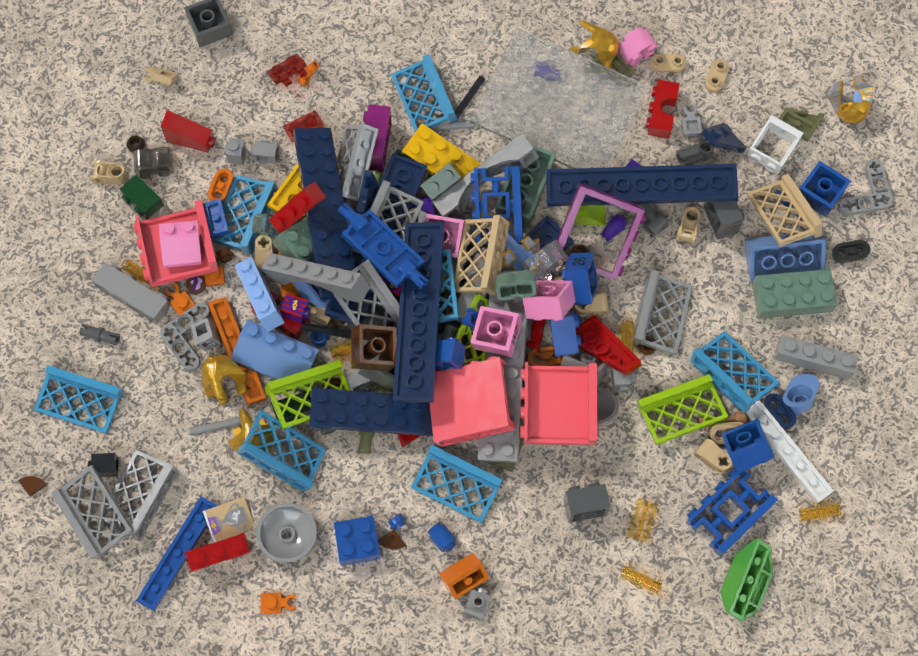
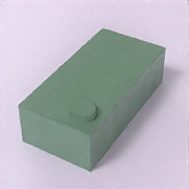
[495,145,556,226]

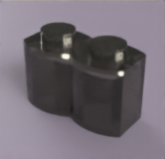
[133,147,174,179]

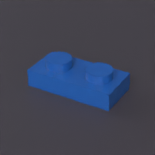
[203,198,230,239]

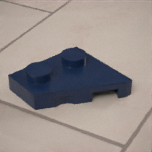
[701,123,747,153]
[357,170,379,214]

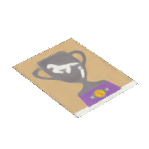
[203,496,254,542]

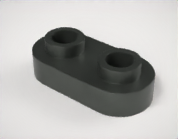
[832,240,870,263]

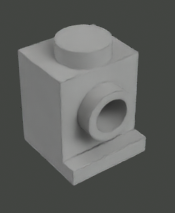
[224,138,247,165]
[250,140,279,164]
[191,318,222,351]
[610,367,633,393]
[345,369,374,392]
[464,588,491,622]

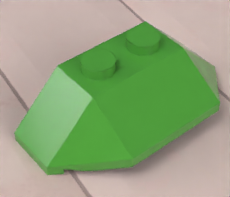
[720,538,773,621]

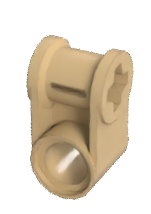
[90,161,128,185]
[676,206,701,245]
[255,235,274,272]
[572,293,610,317]
[694,438,732,474]

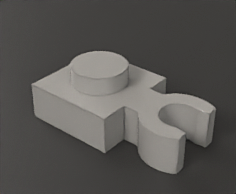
[681,105,702,137]

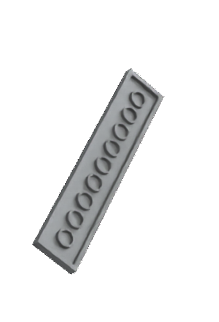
[478,271,527,463]

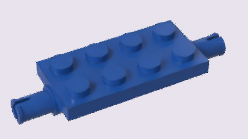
[338,203,429,290]

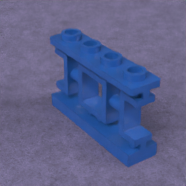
[471,166,523,244]
[686,469,778,557]

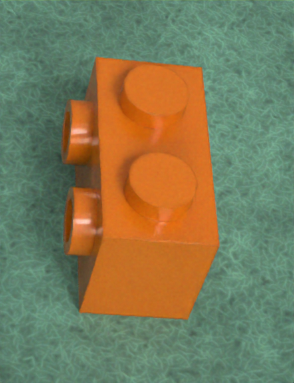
[439,552,489,600]

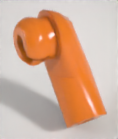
[298,61,319,87]

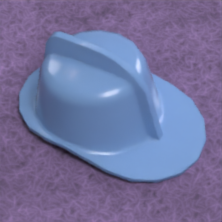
[782,374,820,416]

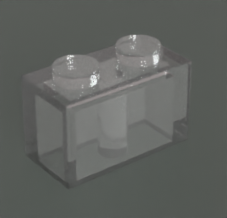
[521,239,568,281]

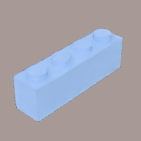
[235,256,285,332]

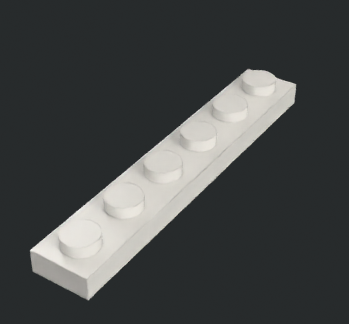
[745,400,834,504]

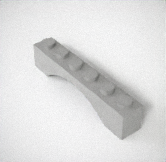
[432,134,539,219]
[261,253,370,303]

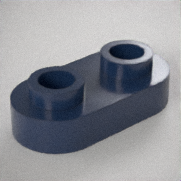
[763,393,797,430]

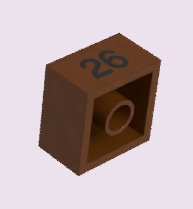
[351,324,397,371]

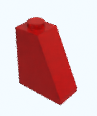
[161,110,216,153]

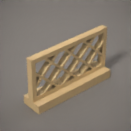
[747,174,822,247]
[454,215,510,295]

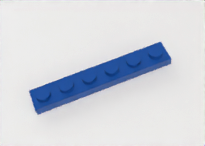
[136,496,218,612]

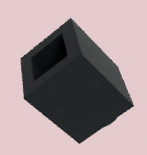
[88,453,119,477]

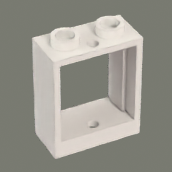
[747,115,803,174]

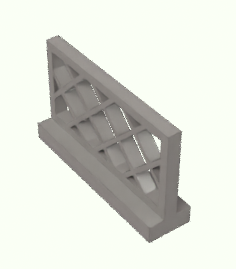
[337,124,379,202]
[352,180,424,253]
[332,260,400,334]
[630,270,692,355]
[97,450,179,541]
[51,465,134,559]

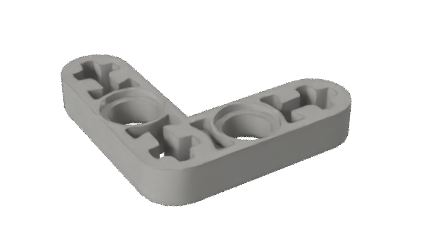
[839,159,893,216]
[160,303,210,372]

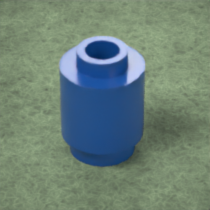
[428,522,457,553]

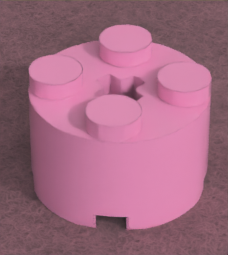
[618,26,658,68]

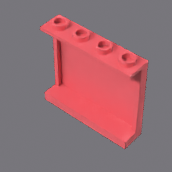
[133,200,219,287]
[429,356,515,447]
[520,362,597,445]

